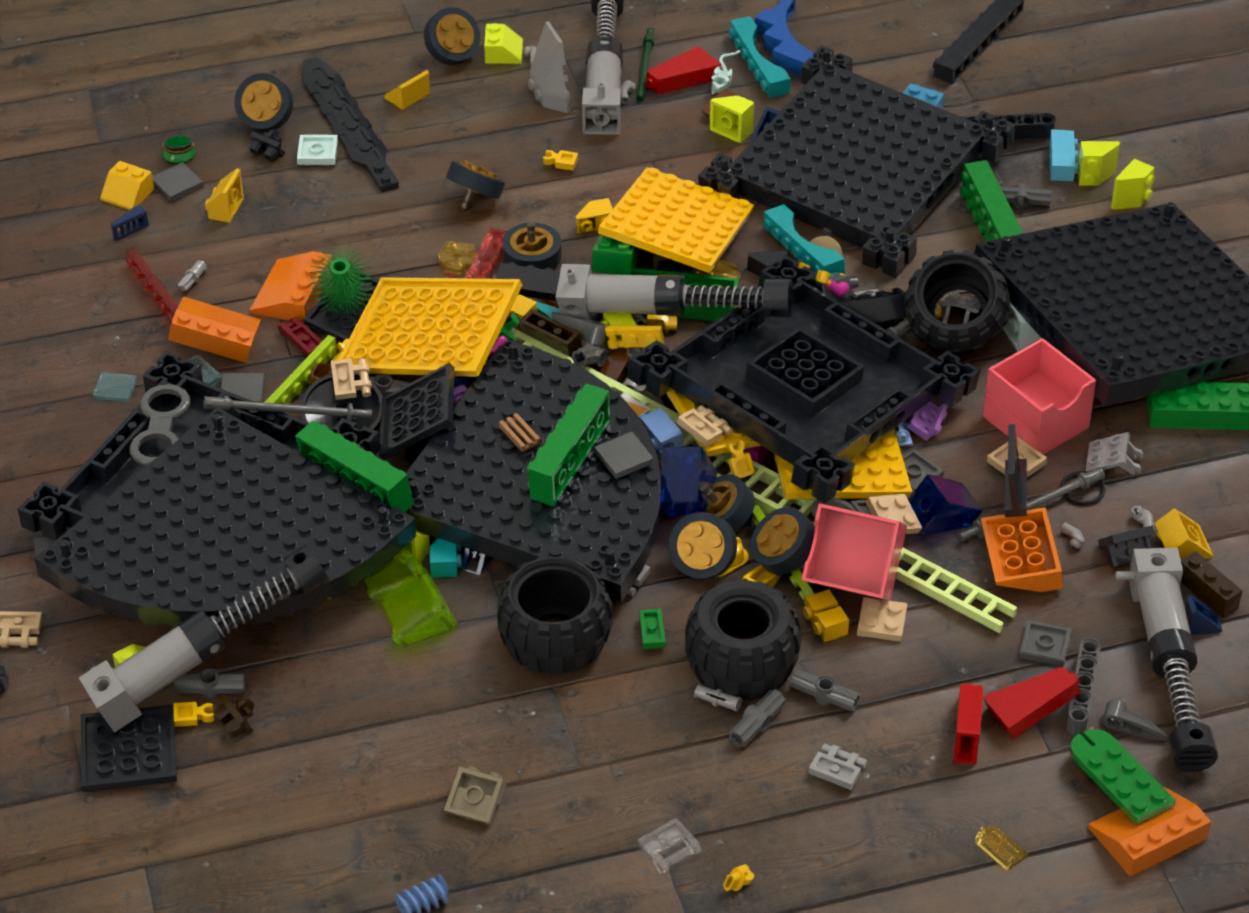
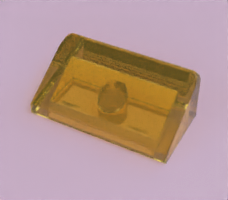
[974,825,1028,870]

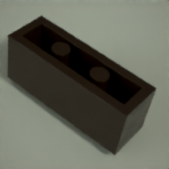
[520,309,582,357]
[1181,551,1243,618]

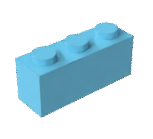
[1049,130,1079,181]

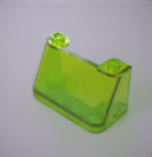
[364,549,459,647]

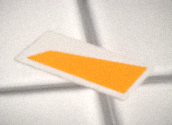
[620,393,650,417]

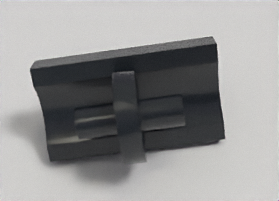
[248,129,285,162]

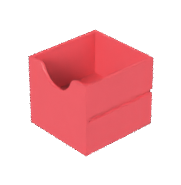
[983,338,1096,455]
[802,503,907,601]

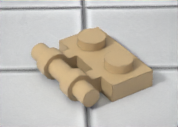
[331,358,372,400]
[677,405,733,447]
[0,612,43,648]

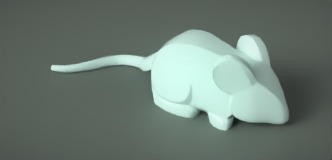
[711,50,740,94]

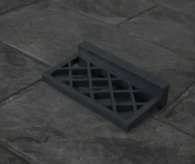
[1004,424,1027,517]

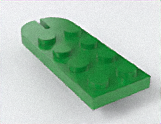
[1070,729,1176,825]

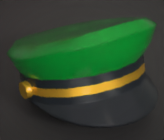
[162,135,196,164]

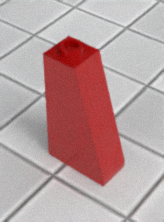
[646,46,721,94]
[983,666,1081,739]
[953,683,983,764]

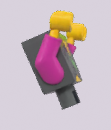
[798,262,859,300]

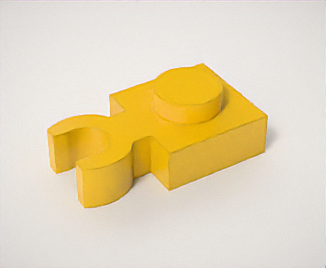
[543,150,578,171]
[726,439,755,478]
[173,702,214,727]

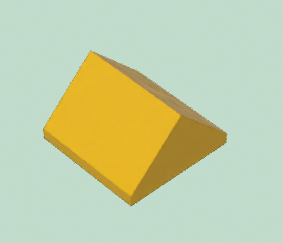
[383,70,430,110]

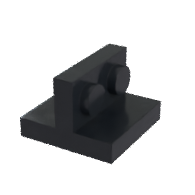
[1098,525,1155,568]

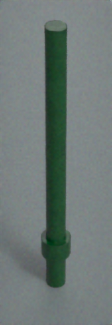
[636,27,655,102]

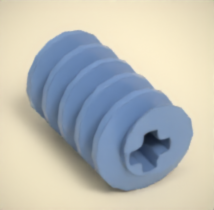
[394,874,449,913]

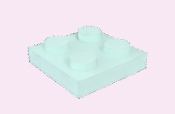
[297,135,338,165]

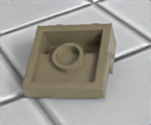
[444,766,506,825]

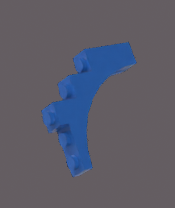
[754,0,813,76]

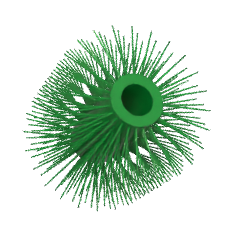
[310,244,372,318]

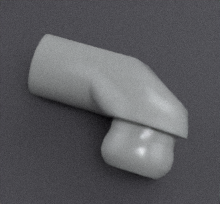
[525,46,537,65]
[621,80,636,104]
[1131,505,1155,531]
[1060,522,1085,549]

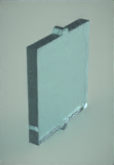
[93,372,137,402]

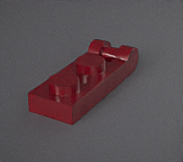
[278,317,322,357]

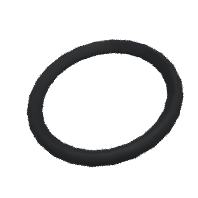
[1060,471,1106,505]

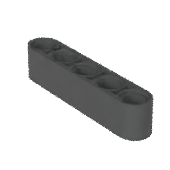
[1066,638,1101,736]

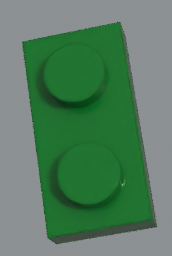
[639,608,665,649]

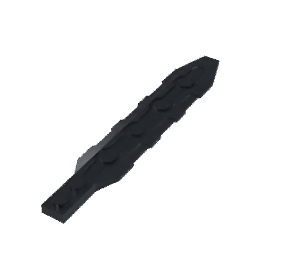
[303,57,399,193]

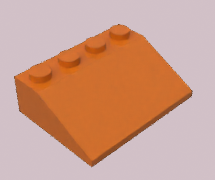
[249,251,332,323]
[168,297,261,363]
[981,507,1063,592]
[1088,787,1211,877]

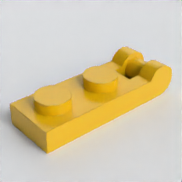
[605,325,665,349]

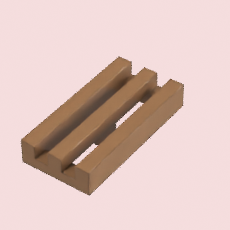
[499,413,540,452]

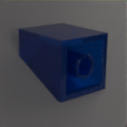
[660,446,718,516]
[908,474,983,535]

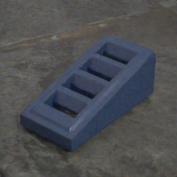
[111,204,149,241]

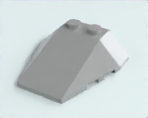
[528,21,571,113]

